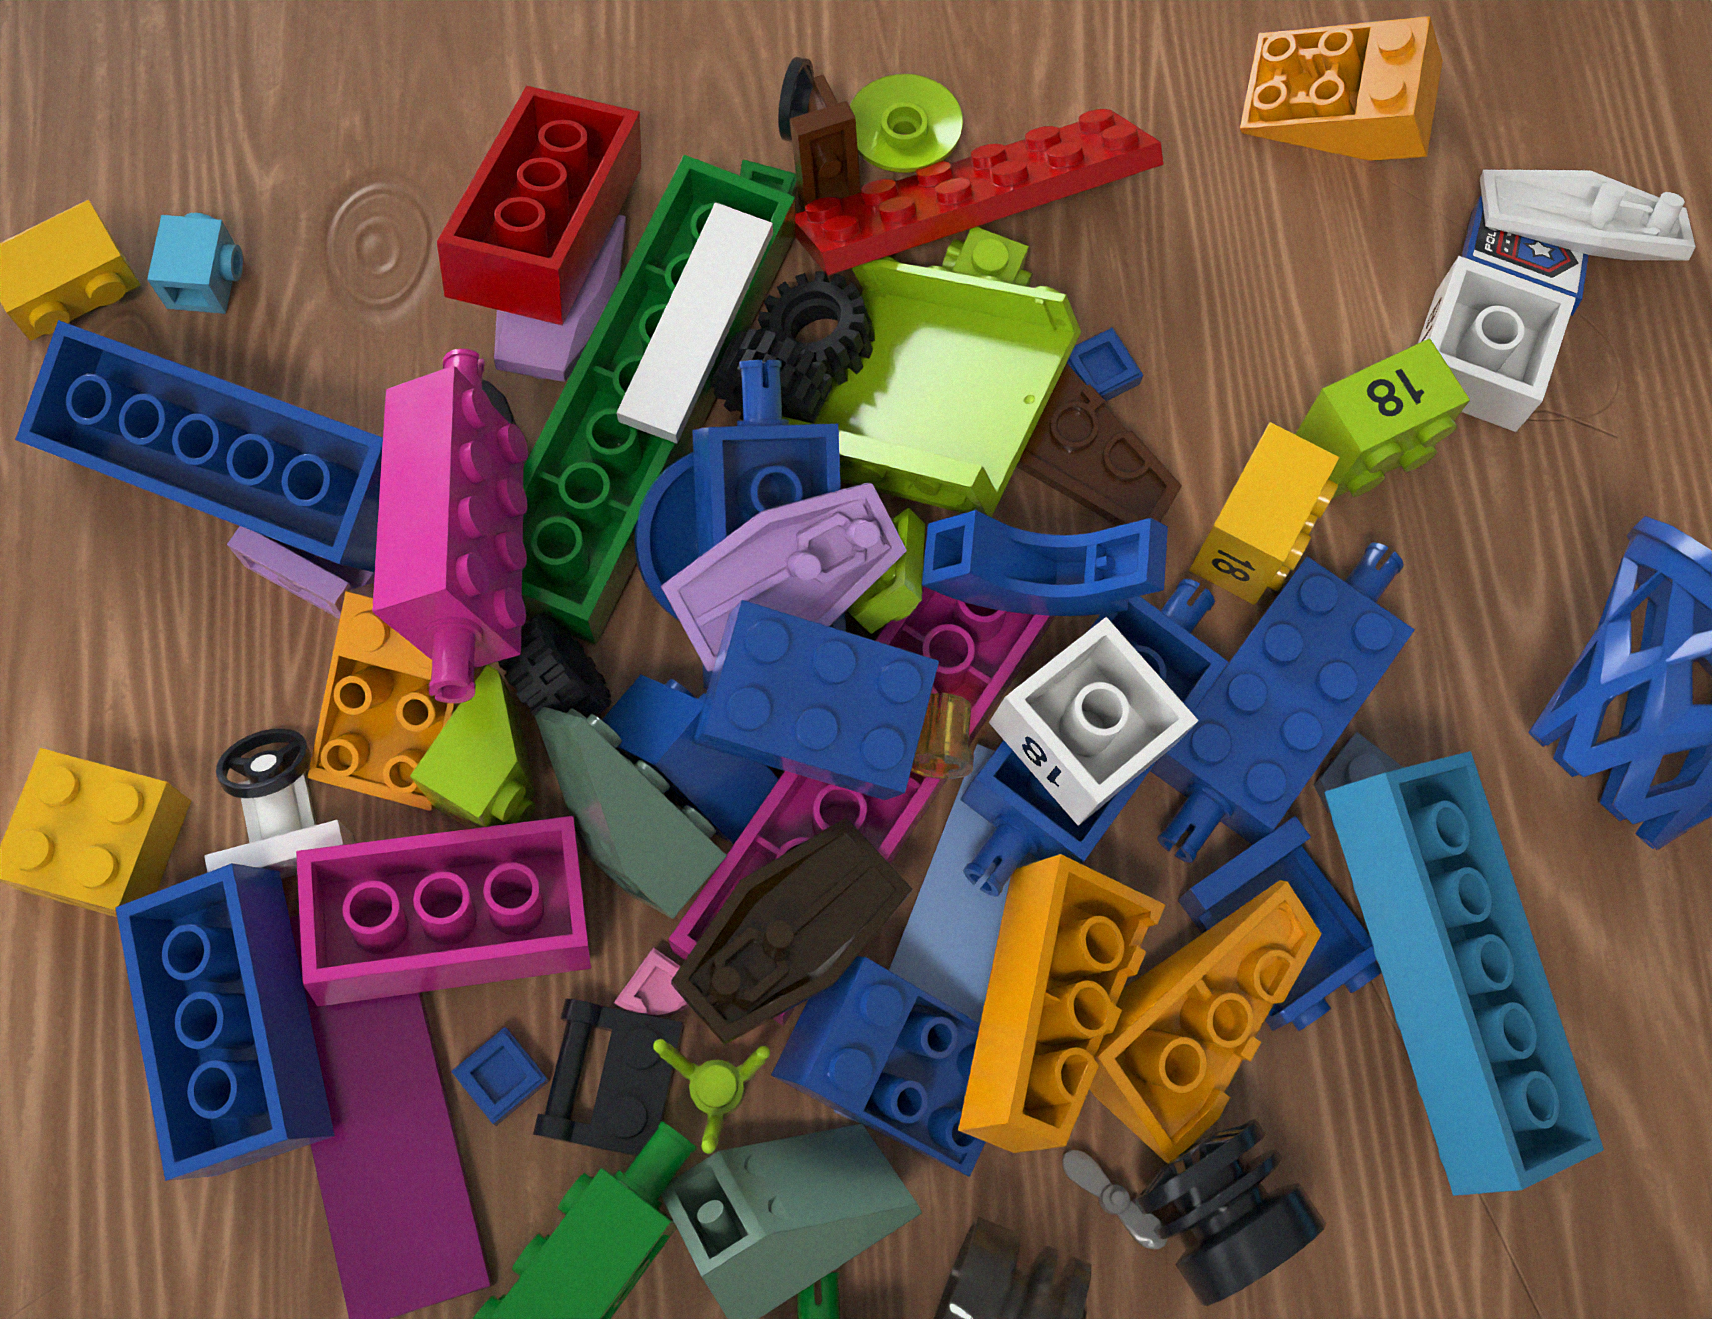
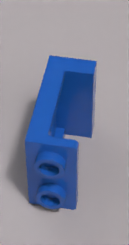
[1178,816,1382,1031]

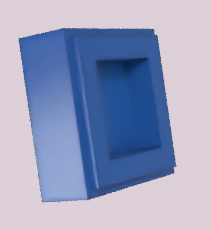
[1067,327,1143,402]
[451,1027,550,1126]

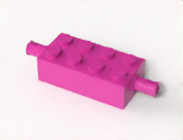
[372,349,528,703]

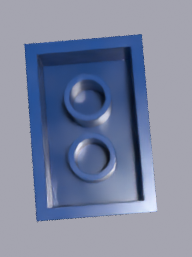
[692,600,939,800]

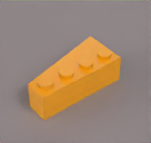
[958,854,1165,1153]

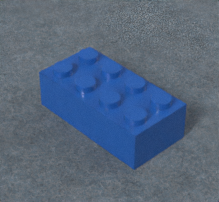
[115,863,335,1181]

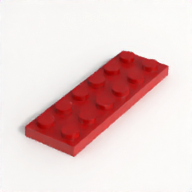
[795,109,1164,276]

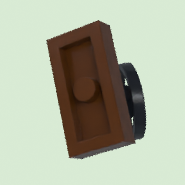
[778,57,861,211]

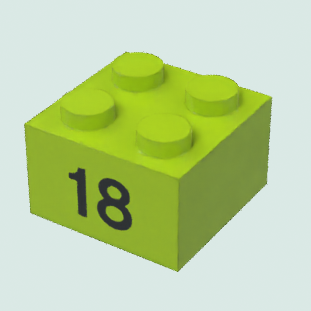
[1295,338,1470,499]

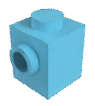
[147,213,243,314]

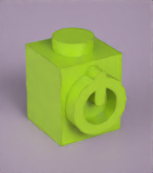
[941,227,1033,287]

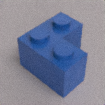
[602,675,779,844]

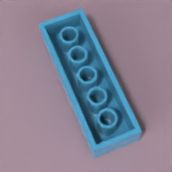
[1324,751,1604,1196]

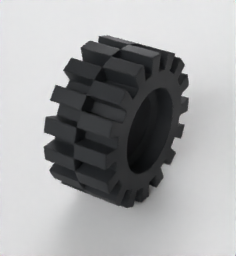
[758,271,875,386]
[711,329,832,424]

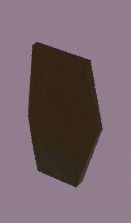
[671,817,913,1045]

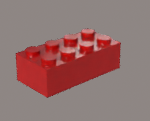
[437,85,641,326]

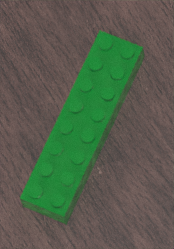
[522,154,796,645]

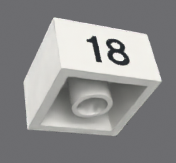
[1418,256,1576,432]
[989,617,1199,826]

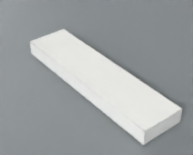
[617,202,773,444]

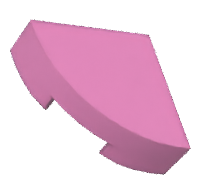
[614,947,690,1017]

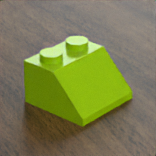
[410,664,536,829]

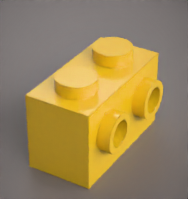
[0,199,141,341]

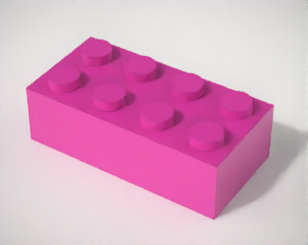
[296,816,591,1007]

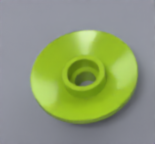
[850,74,963,173]

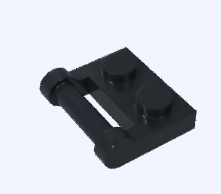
[533,999,684,1157]

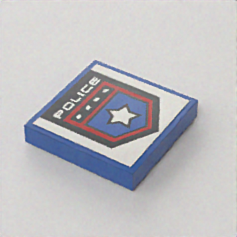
[1461,196,1589,316]

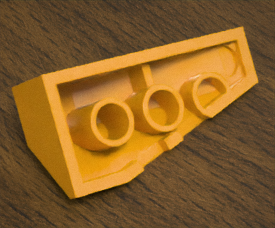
[1090,880,1322,1162]

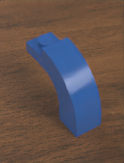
[922,510,1168,616]

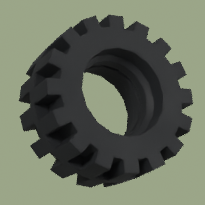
[498,613,612,719]

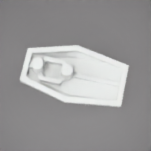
[1480,170,1696,261]

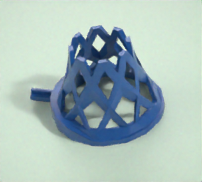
[1528,516,1712,850]

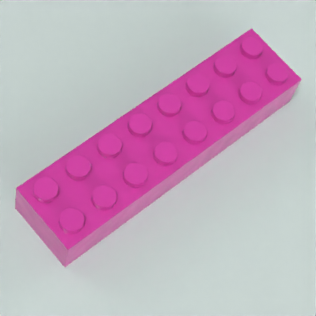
[668,586,1056,1026]

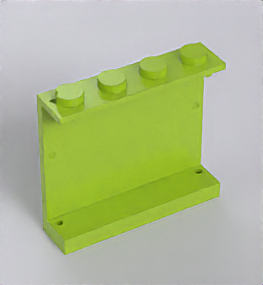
[782,256,1081,517]

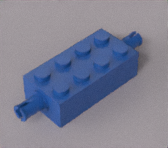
[692,360,846,690]
[1150,543,1415,863]
[960,579,1229,897]

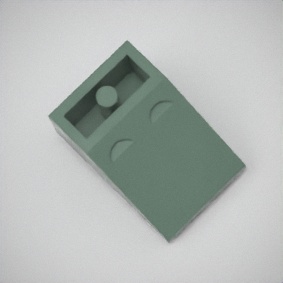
[535,707,727,919]
[661,1124,922,1319]

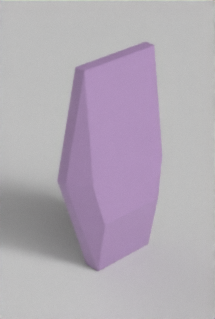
[494,215,626,382]
[661,482,907,672]

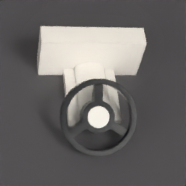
[204,729,355,879]

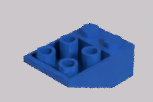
[771,956,986,1177]

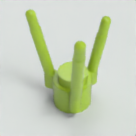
[653,1039,770,1154]

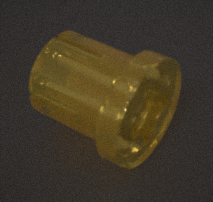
[911,693,974,779]

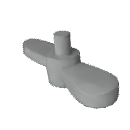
[1062,1150,1168,1249]

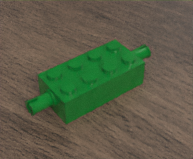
[473,1121,697,1319]

